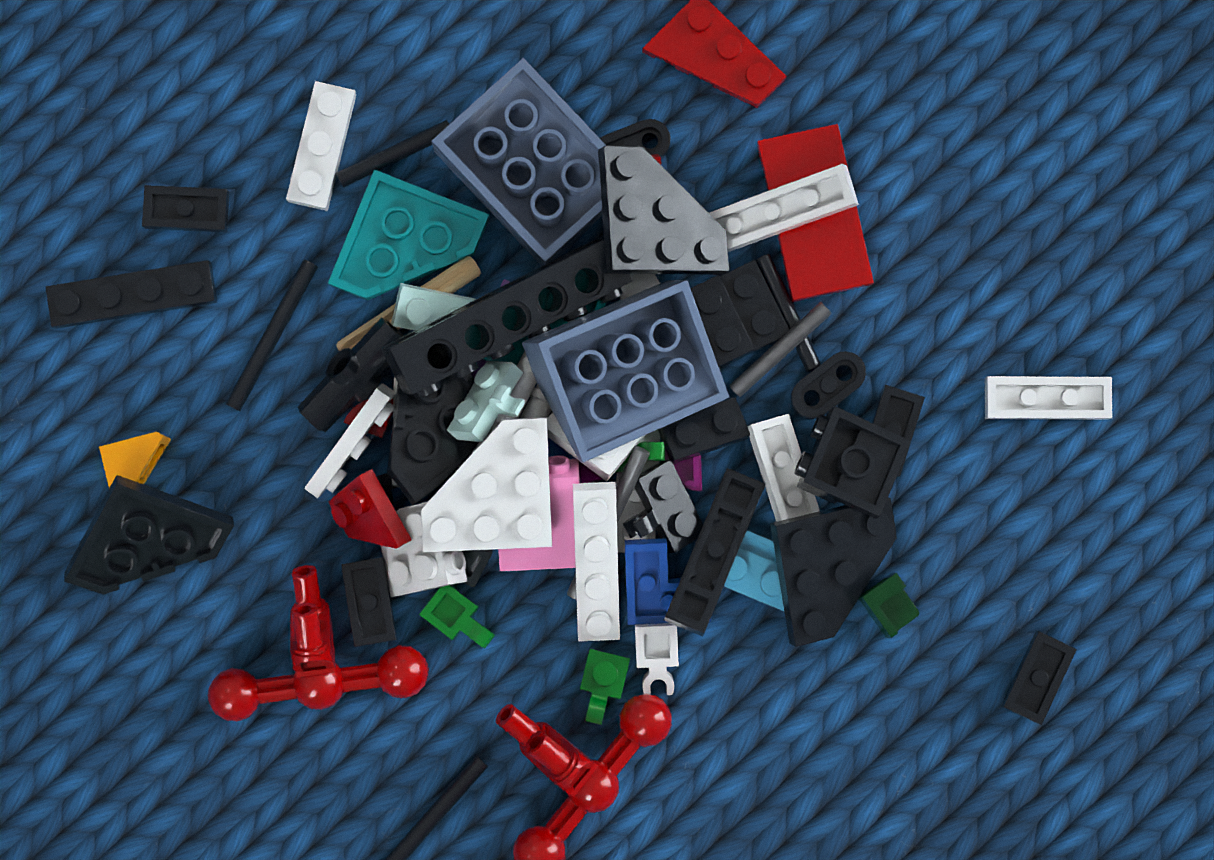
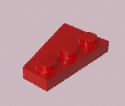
[642,0,787,108]

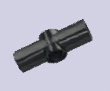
[297,317,404,432]

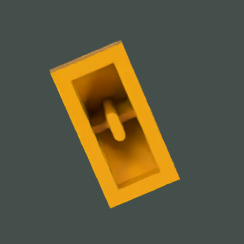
[99,432,171,488]

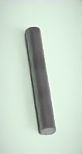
[729,302,832,397]

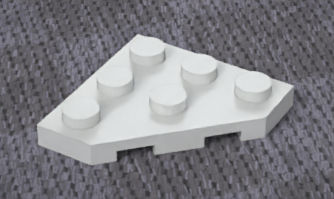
[421,417,552,552]

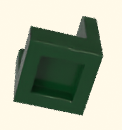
[859,573,919,638]

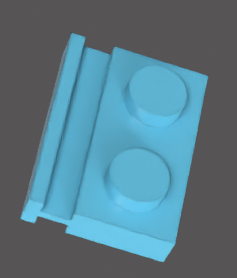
[724,531,784,611]

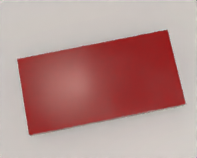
[757,124,874,302]

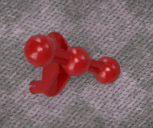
[208,565,429,721]
[496,694,672,860]

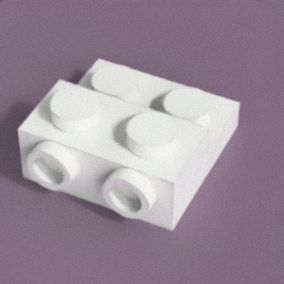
[381,502,467,597]

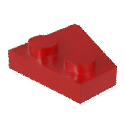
[328,469,412,549]

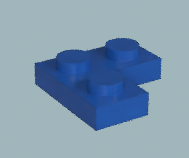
[624,538,711,625]

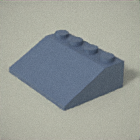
[432,58,606,266]
[522,280,729,463]

